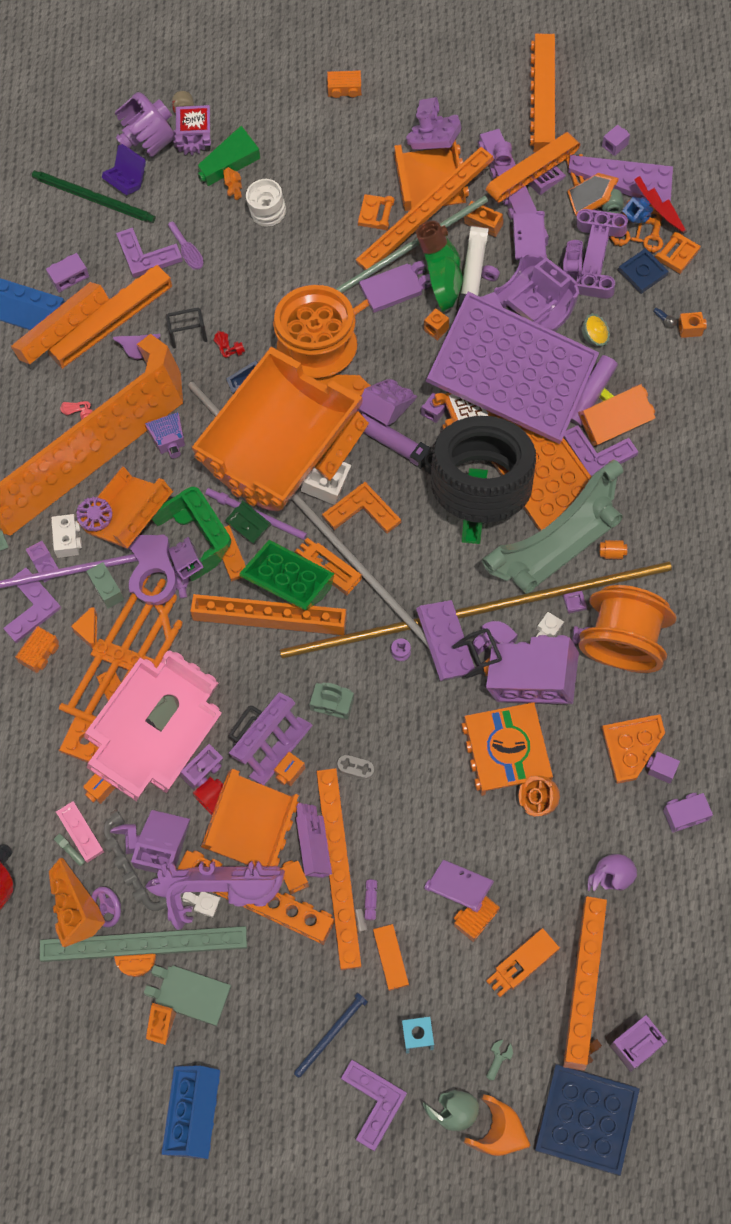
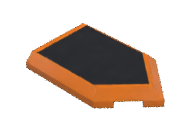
[568,173,619,216]

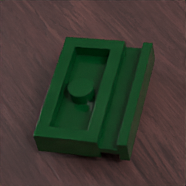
[225,500,271,545]

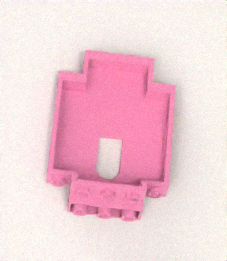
[84,651,222,802]

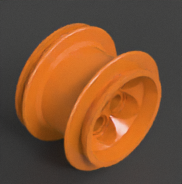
[273,285,357,378]
[579,585,677,673]

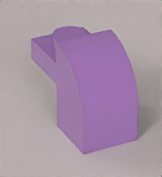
[473,621,518,655]

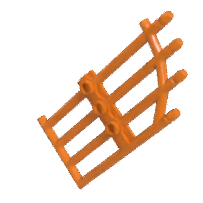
[59,574,183,723]

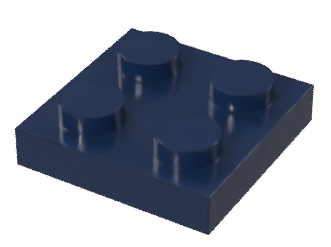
[618,248,669,294]

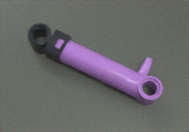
[358,409,433,475]

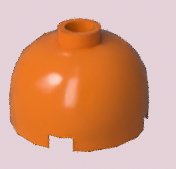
[518,776,560,817]

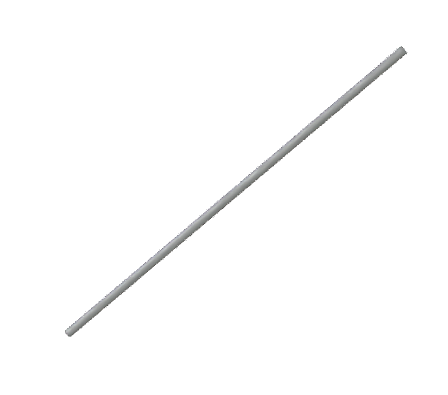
[188,382,430,649]

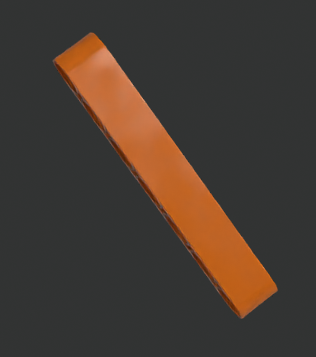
[486,132,581,203]

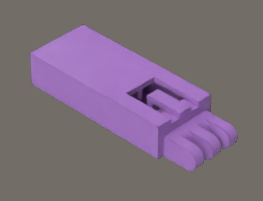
[169,537,203,580]
[296,803,332,878]

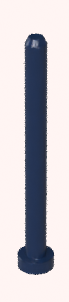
[294,993,368,1078]

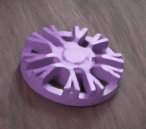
[77,497,112,531]

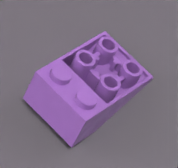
[359,379,418,425]
[131,810,190,873]

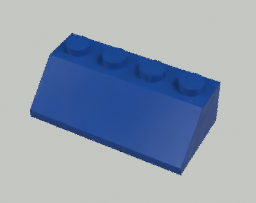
[0,278,65,330]
[161,1066,220,1159]

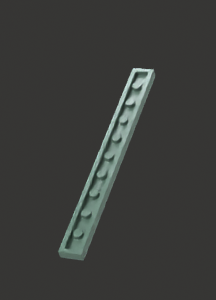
[40,926,247,962]

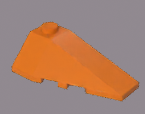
[49,858,105,947]

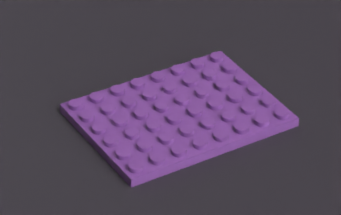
[426,291,599,444]

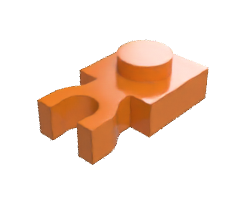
[223,167,242,200]

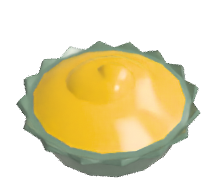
[582,313,610,346]

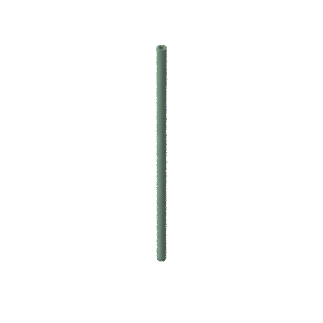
[336,196,488,293]

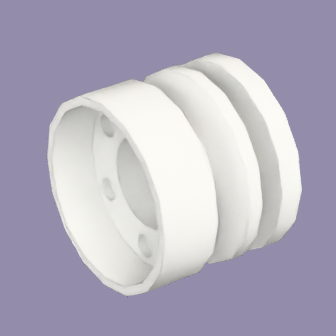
[246,179,286,227]

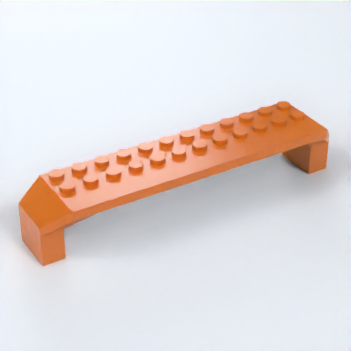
[0,334,183,536]

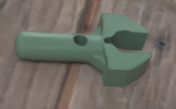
[54,833,85,866]
[486,1040,513,1081]

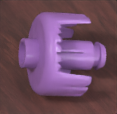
[115,92,175,157]

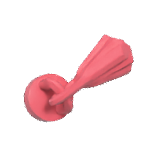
[60,401,93,420]

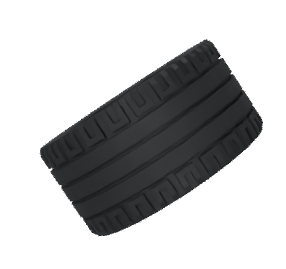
[431,416,536,523]

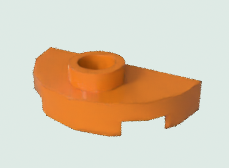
[114,954,157,977]

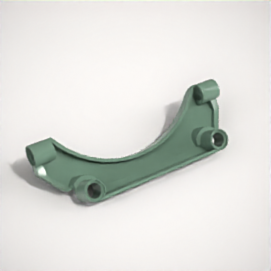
[482,459,624,594]

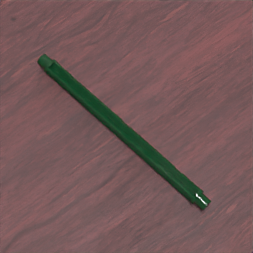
[32,170,156,223]

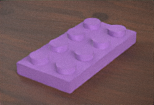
[416,600,475,681]

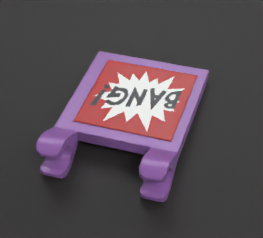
[176,105,211,147]

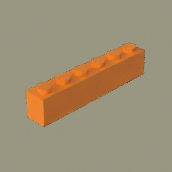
[11,282,109,364]

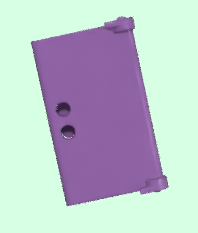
[513,211,547,260]
[425,860,494,912]

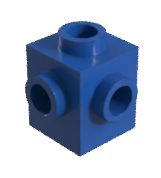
[622,197,654,223]

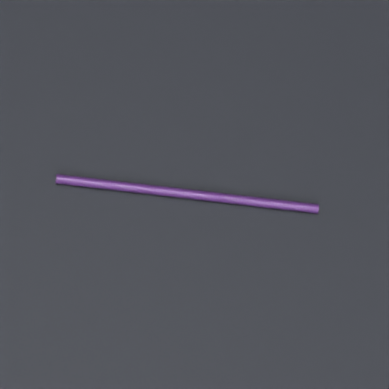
[0,554,138,588]

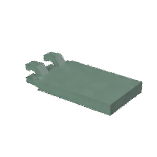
[144,965,231,1026]

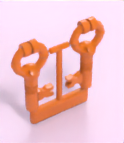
[610,200,664,253]

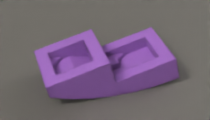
[26,541,58,583]

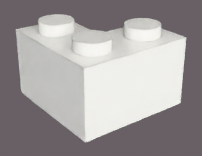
[301,462,351,505]

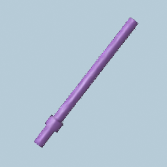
[205,488,307,540]

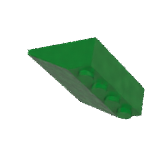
[239,540,335,610]

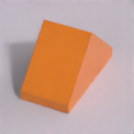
[71,607,97,648]
[146,1003,176,1045]

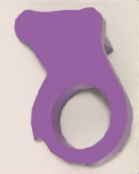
[128,535,178,605]

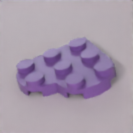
[406,115,461,149]

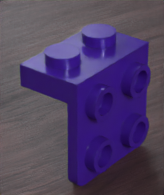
[102,144,146,195]

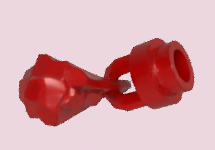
[213,331,245,358]

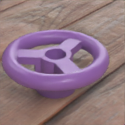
[91,887,121,927]

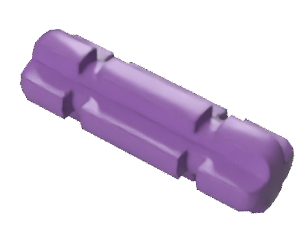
[365,879,377,920]

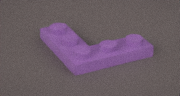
[116,228,183,278]
[563,425,638,477]
[4,568,61,643]
[341,1060,407,1152]

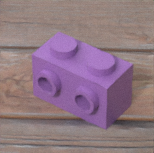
[180,744,223,790]

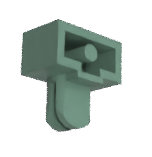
[310,683,354,720]

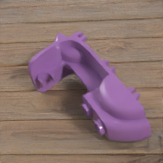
[145,861,285,930]

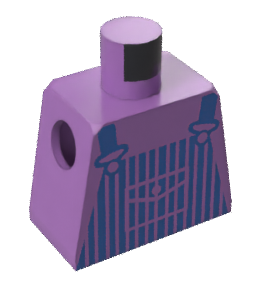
[145,412,185,458]

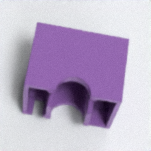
[610,1015,667,1072]

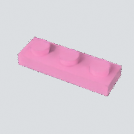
[56,801,104,863]

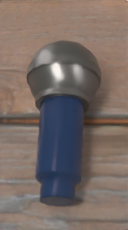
[653,308,677,328]

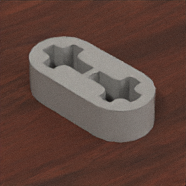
[337,755,374,780]

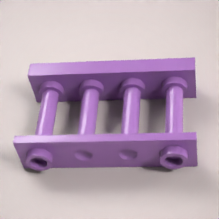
[229,692,313,785]

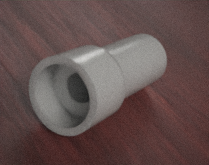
[354,909,368,933]

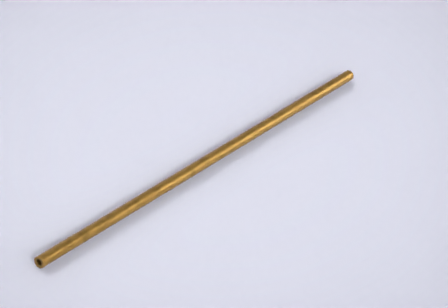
[280,561,672,659]

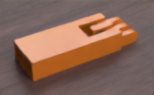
[294,538,362,596]
[486,928,560,997]

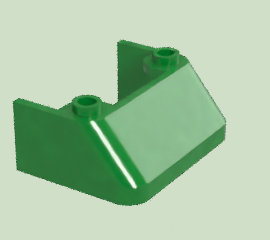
[152,487,232,581]

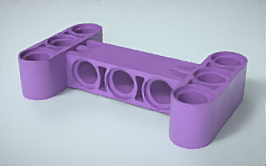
[567,209,628,299]

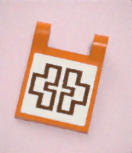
[432,393,491,429]

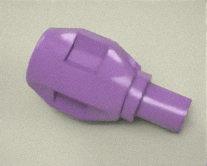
[173,565,189,599]

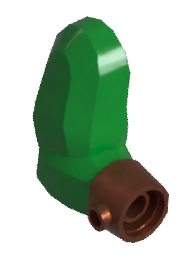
[416,221,463,313]

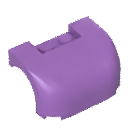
[494,252,579,332]

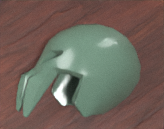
[423,1090,479,1131]

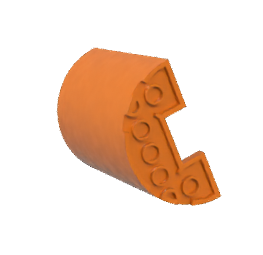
[192,347,363,511]

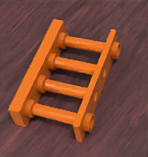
[314,411,369,481]

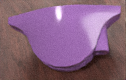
[113,334,160,360]

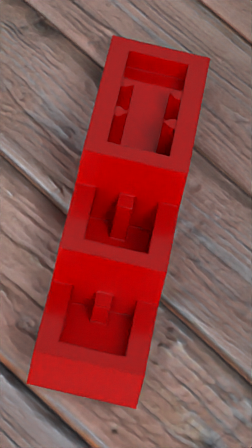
[634,176,687,233]

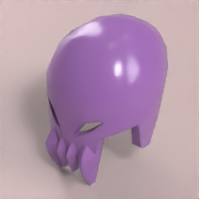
[588,854,637,891]

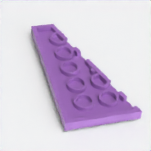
[568,155,673,202]

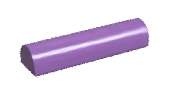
[570,355,618,427]

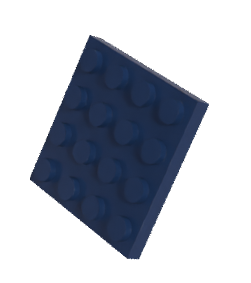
[535,1064,640,1176]

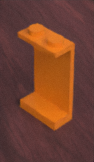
[578,384,656,446]

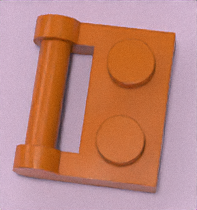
[358,194,395,230]
[654,232,701,274]

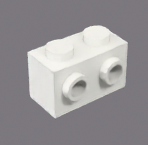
[52,514,82,558]

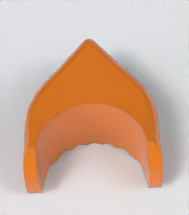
[463,1094,530,1156]

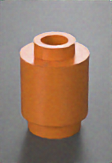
[599,540,627,559]

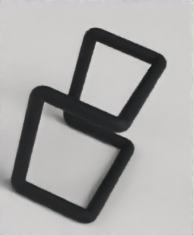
[166,307,207,349]
[452,628,502,678]
[229,705,262,747]

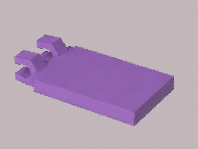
[359,260,432,313]

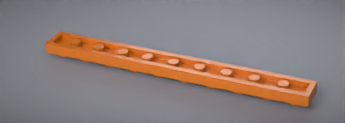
[356,147,494,270]
[317,768,361,970]

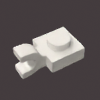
[536,612,564,637]
[182,892,220,918]

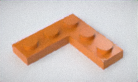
[322,482,401,534]

